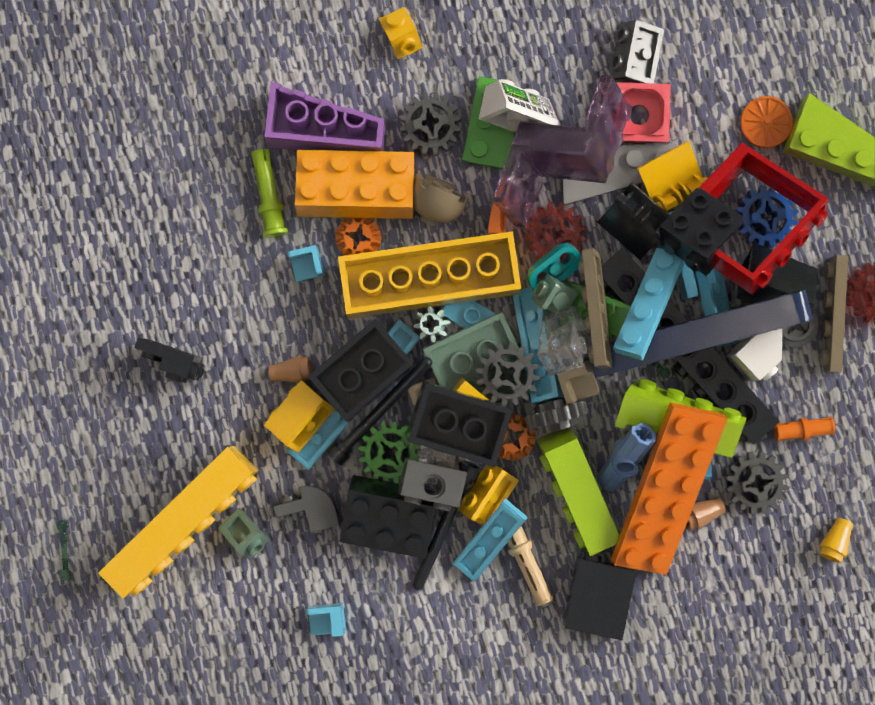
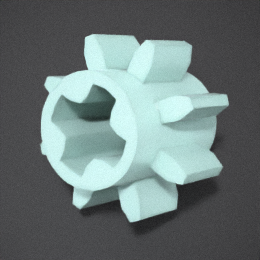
[414,306,451,343]

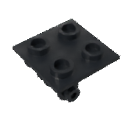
[597,182,670,260]

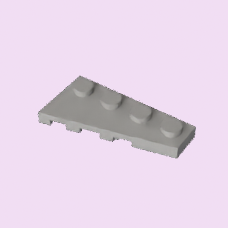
[561,144,677,206]

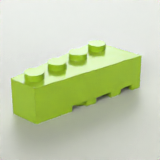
[782,93,875,187]

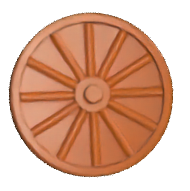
[740,96,793,148]

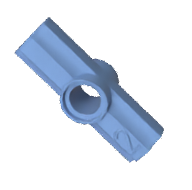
[597,422,656,492]

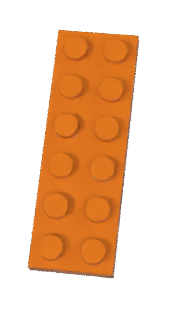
[611,402,728,575]

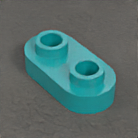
[527,243,581,290]

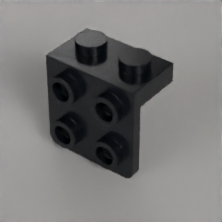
[660,188,743,276]

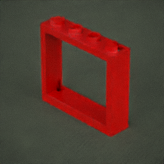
[699,143,829,294]

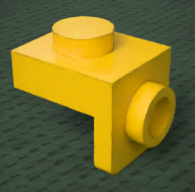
[379,7,423,59]

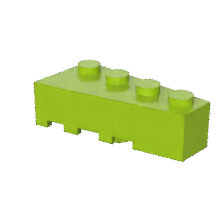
[614,379,747,458]
[536,428,620,556]

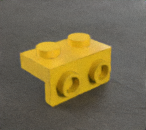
[458,465,519,526]

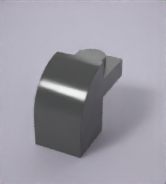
[273,485,341,533]

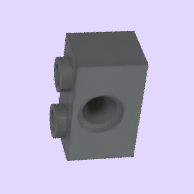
[398,458,467,511]

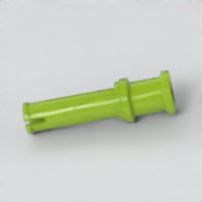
[251,149,288,238]

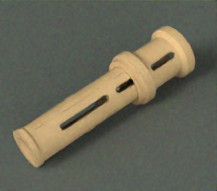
[507,526,554,606]

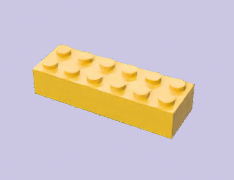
[338,231,521,319]
[98,446,259,599]

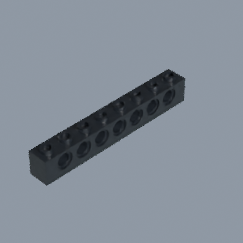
[602,248,780,445]

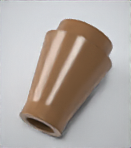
[269,355,313,383]
[686,497,726,531]

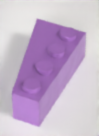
[264,81,385,151]

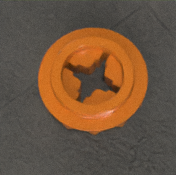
[335,218,381,256]
[499,414,536,461]

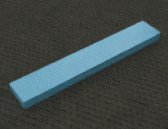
[286,319,420,470]

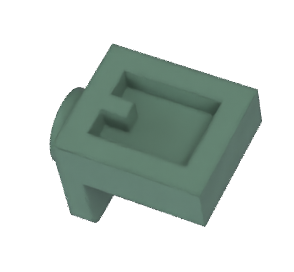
[532,274,579,317]
[218,508,270,558]

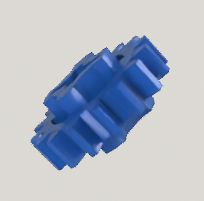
[734,185,799,249]

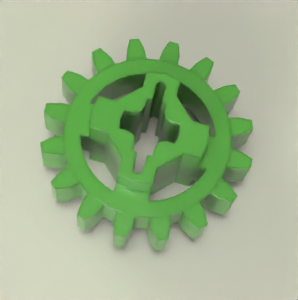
[359,421,421,484]

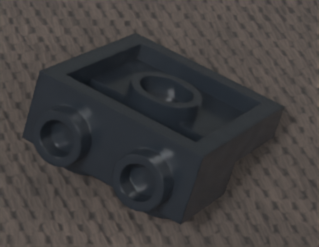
[134,337,205,383]

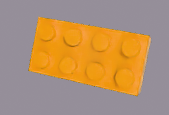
[295,150,414,219]

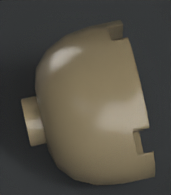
[413,173,470,226]

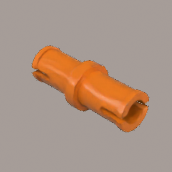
[773,417,835,442]

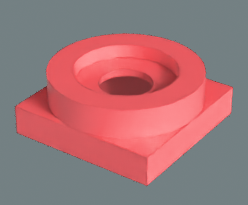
[610,82,671,144]

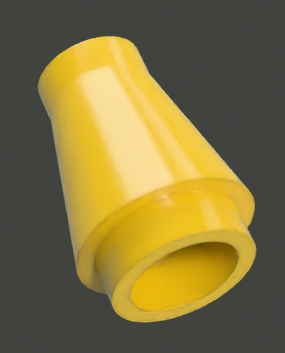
[819,517,853,563]

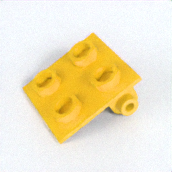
[637,141,708,213]

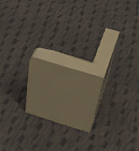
[556,360,600,405]

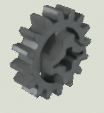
[399,92,461,156]
[476,342,541,406]
[524,398,589,434]
[724,451,790,515]

